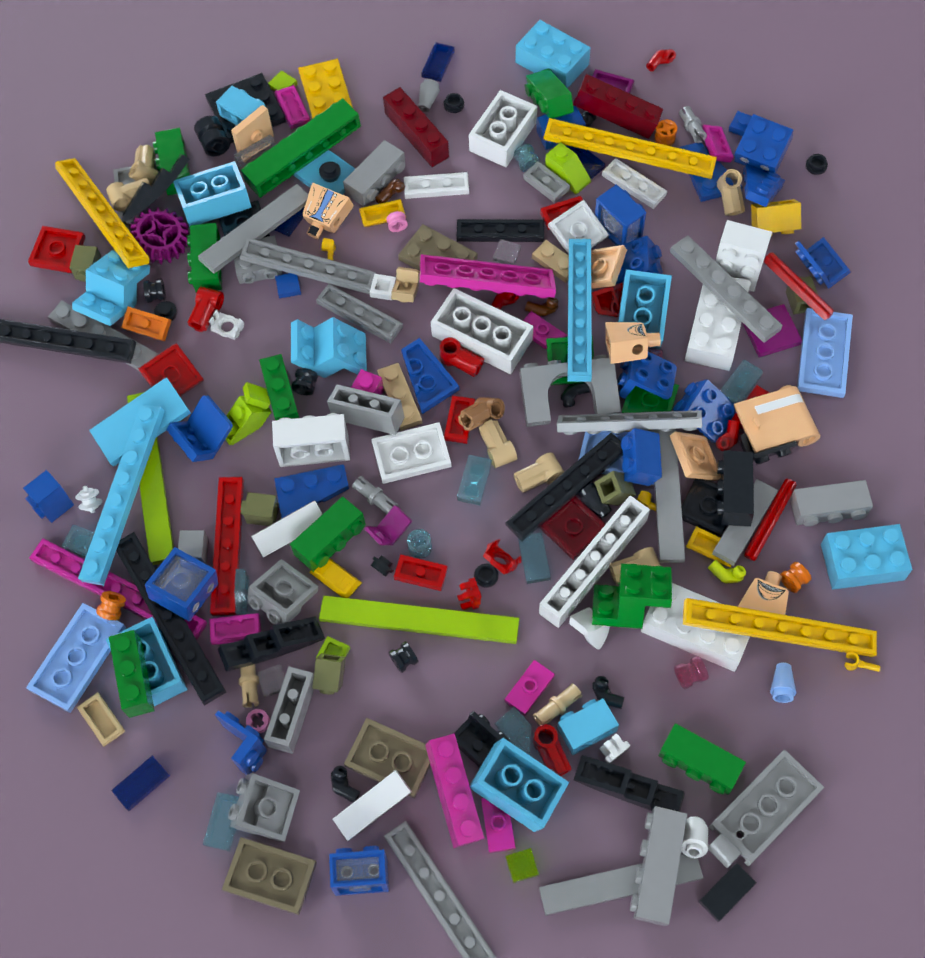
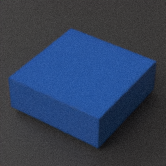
[275,273,301,299]

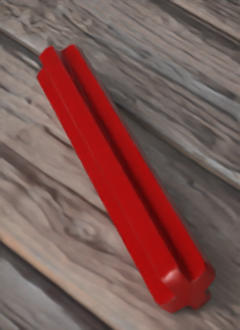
[764,252,834,320]
[744,479,797,561]

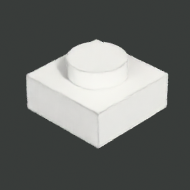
[370,274,396,300]

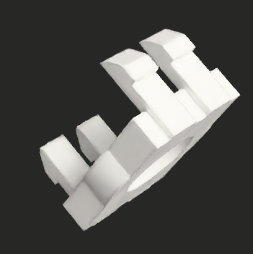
[208,310,244,340]
[599,734,630,763]

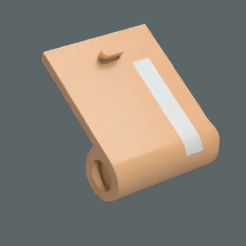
[734,385,821,453]

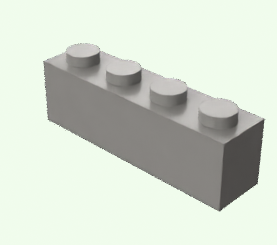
[630,806,687,926]

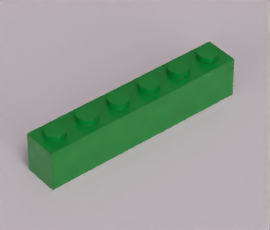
[241,98,361,198]

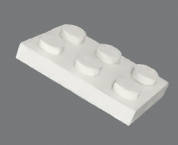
[371,422,452,484]

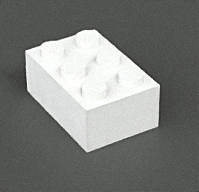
[469,90,537,167]
[716,220,772,292]
[272,413,350,467]

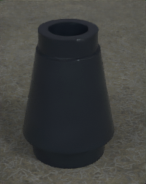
[578,482,612,519]

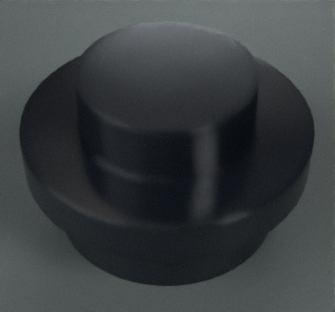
[444,93,464,113]
[805,154,828,175]
[319,161,341,182]
[154,301,177,321]
[371,555,394,577]
[474,563,498,588]

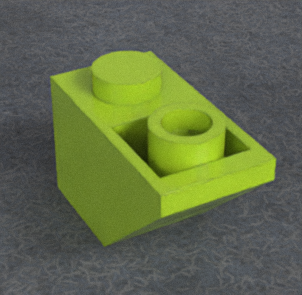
[225,396,272,445]

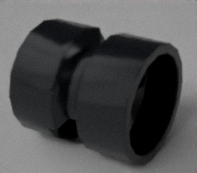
[194,115,230,157]

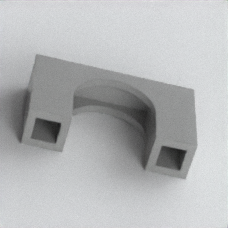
[519,355,621,427]

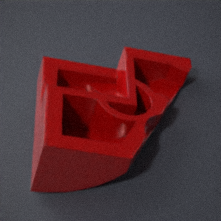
[591,283,623,317]

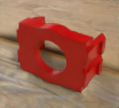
[483,539,522,574]
[457,577,482,610]

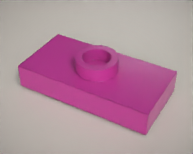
[275,85,310,129]
[702,124,734,163]
[523,311,567,350]
[209,613,261,645]
[504,660,555,716]
[481,798,516,853]

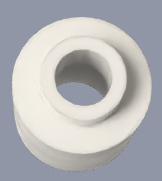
[681,817,708,858]

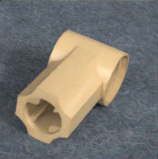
[129,145,158,185]
[717,169,745,216]
[106,178,150,211]
[479,420,517,468]
[514,452,564,493]
[609,547,661,585]

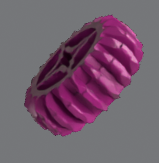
[130,207,189,265]

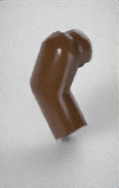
[375,179,405,204]
[525,297,558,317]

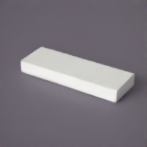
[602,158,667,209]
[404,172,469,199]
[251,501,322,557]
[333,770,412,841]

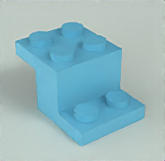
[72,250,150,326]
[291,317,367,378]

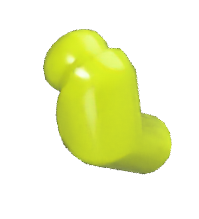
[708,560,746,583]

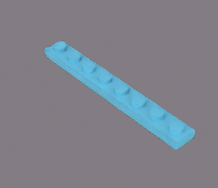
[568,239,592,382]
[78,404,165,586]

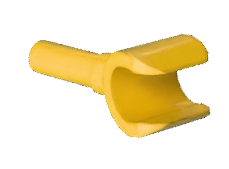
[322,238,336,260]
[637,491,656,512]
[844,652,880,672]

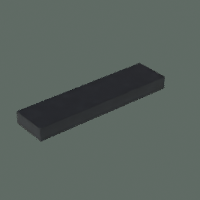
[456,219,544,242]

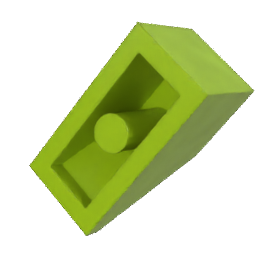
[545,142,591,195]

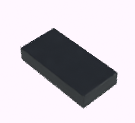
[699,863,756,922]

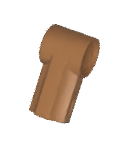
[458,397,505,431]

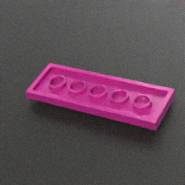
[420,254,556,298]

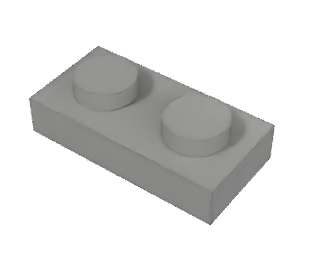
[523,161,570,203]

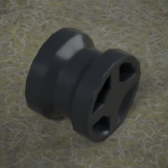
[143,278,166,303]
[291,368,318,396]
[388,641,419,673]

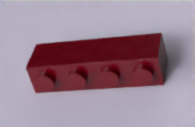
[573,74,663,139]
[383,87,449,167]

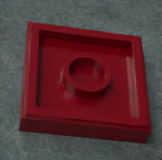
[539,496,606,560]

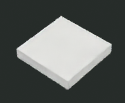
[547,200,609,255]

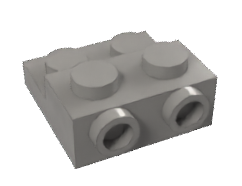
[234,235,283,284]
[247,559,319,624]
[228,773,300,842]

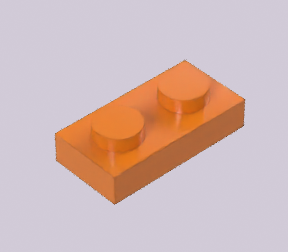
[121,307,172,342]

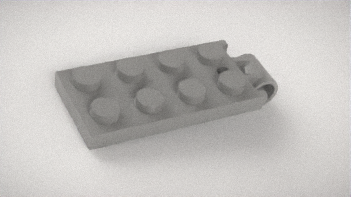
[708,749,824,868]

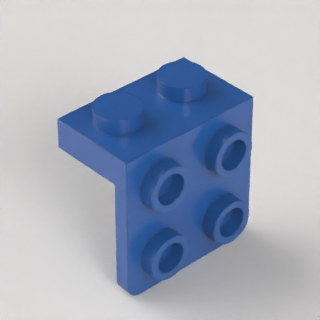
[616,235,663,285]
[795,237,851,289]
[617,351,677,400]
[673,379,736,443]
[166,395,233,462]
[215,711,267,775]

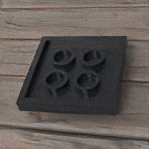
[205,73,286,143]

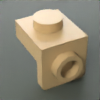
[391,267,419,303]

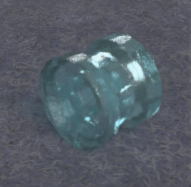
[514,144,540,172]
[407,529,432,558]

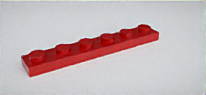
[210,477,244,616]

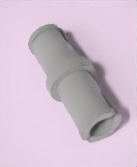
[679,106,707,143]
[352,476,398,514]

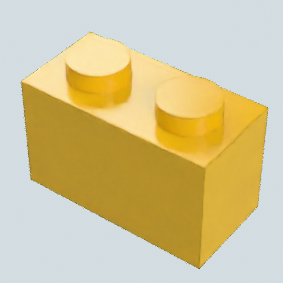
[751,199,801,236]

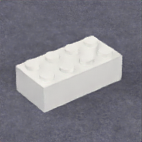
[685,277,751,371]
[431,288,533,374]
[641,583,750,672]

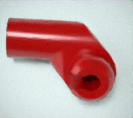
[646,49,676,71]
[491,292,519,310]
[716,420,740,451]

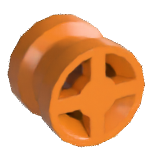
[654,119,677,146]
[780,562,812,593]
[96,591,126,620]

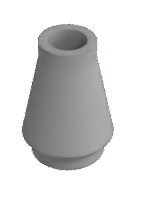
[418,79,440,112]

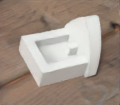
[570,607,610,650]

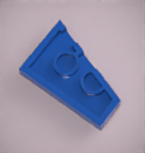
[680,143,743,202]
[743,164,785,207]
[401,338,460,414]
[274,464,349,519]

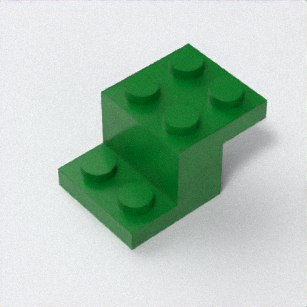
[592,563,672,629]

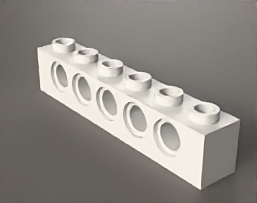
[539,496,650,628]

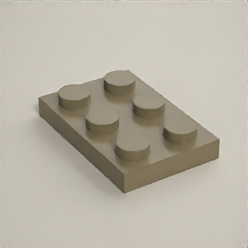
[398,224,478,289]
[344,718,430,798]
[222,837,317,915]

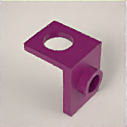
[365,506,412,545]

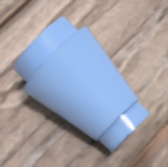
[770,663,796,703]

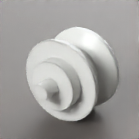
[75,486,102,513]

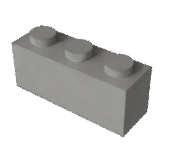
[343,140,406,207]
[327,384,404,435]
[790,480,873,527]
[264,667,314,754]

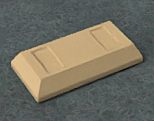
[77,692,126,747]

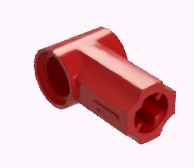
[187,286,224,332]
[440,337,484,377]
[533,724,572,776]

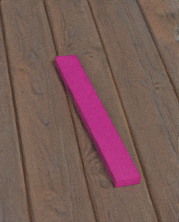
[29,538,207,640]

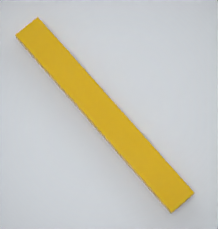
[544,118,717,179]
[55,158,149,268]
[683,598,877,657]

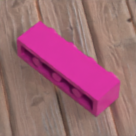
[425,733,484,848]

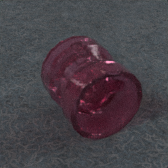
[674,656,709,689]

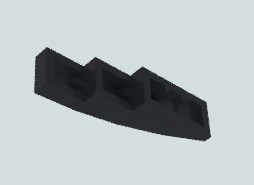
[120,154,190,222]
[217,616,325,672]
[574,755,685,812]

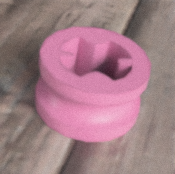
[386,211,408,232]
[246,709,270,733]

